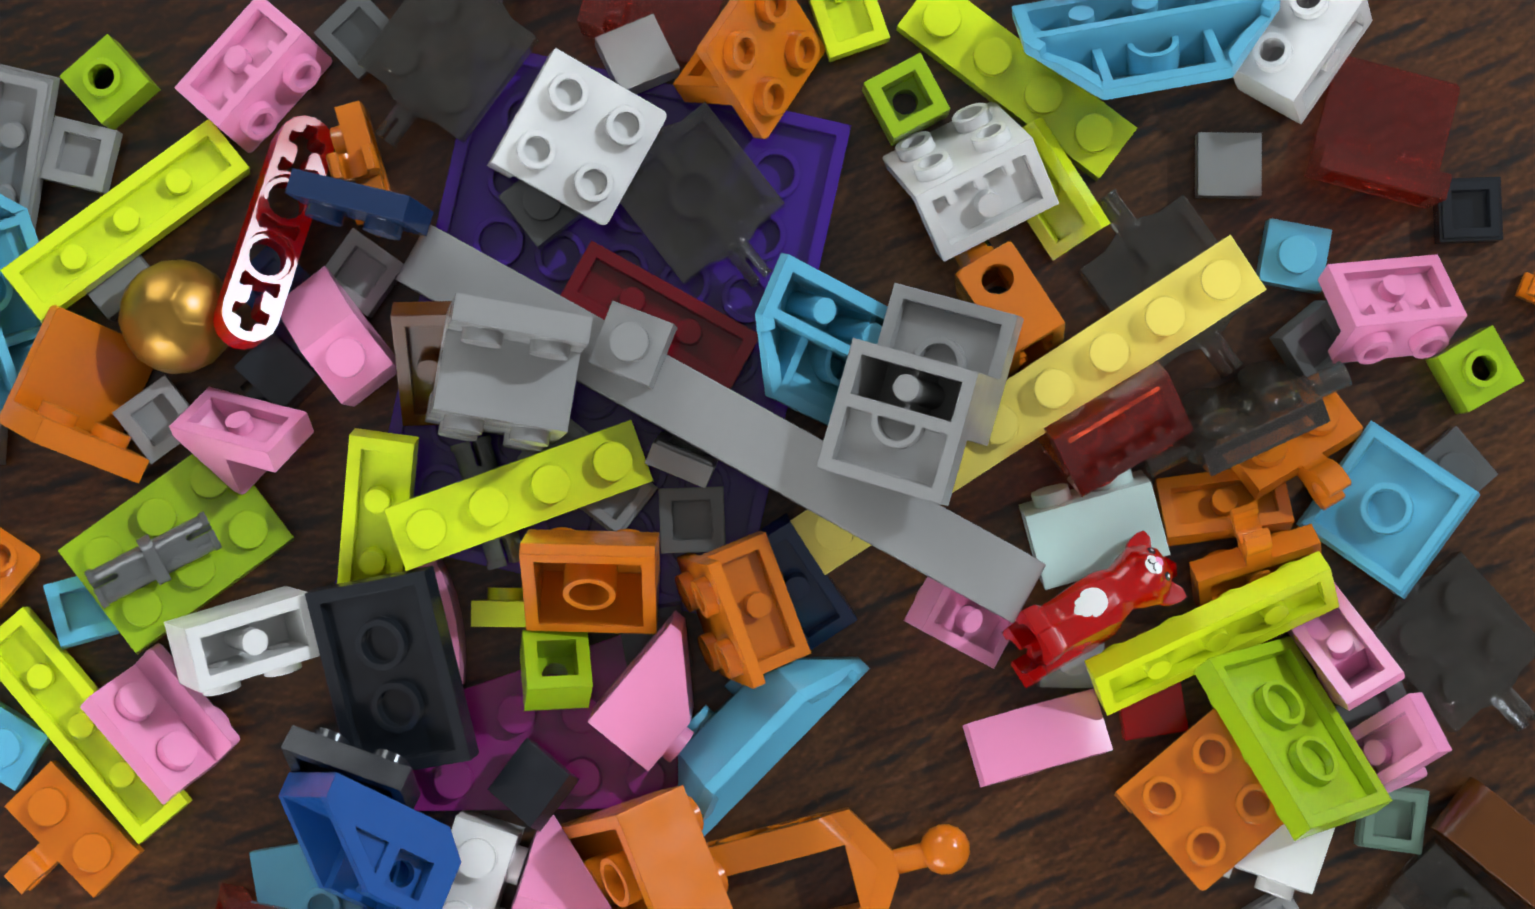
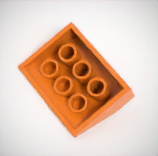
[560,785,733,909]

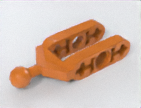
[706,807,970,909]

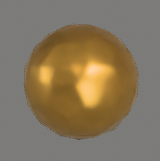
[118,260,236,374]

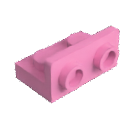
[174,0,332,153]
[1318,254,1467,364]
[80,643,240,805]

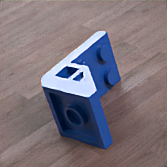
[278,772,462,909]

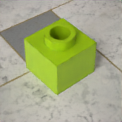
[59,34,161,130]
[862,53,950,146]
[1425,325,1524,414]
[520,630,593,711]

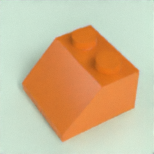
[519,527,660,634]

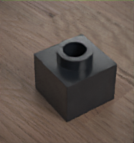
[234,332,324,409]

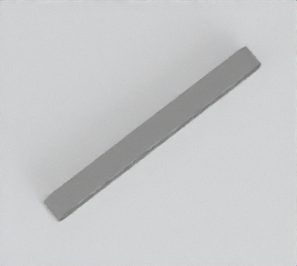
[395,225,1046,623]

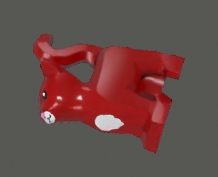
[1001,531,1187,688]

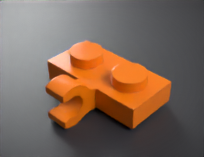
[326,100,391,238]
[1218,380,1364,511]
[1189,502,1322,608]
[4,760,145,898]

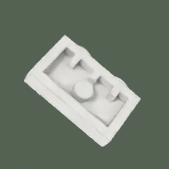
[487,48,667,225]
[882,102,1059,262]

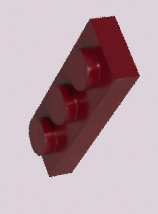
[560,240,758,390]

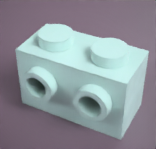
[1019,466,1170,590]

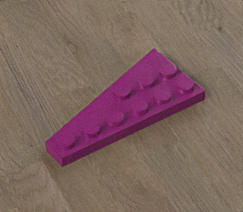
[339,635,678,811]

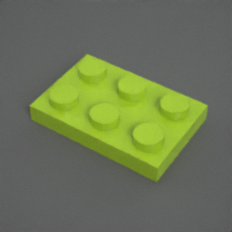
[58,454,294,655]
[1193,636,1393,841]

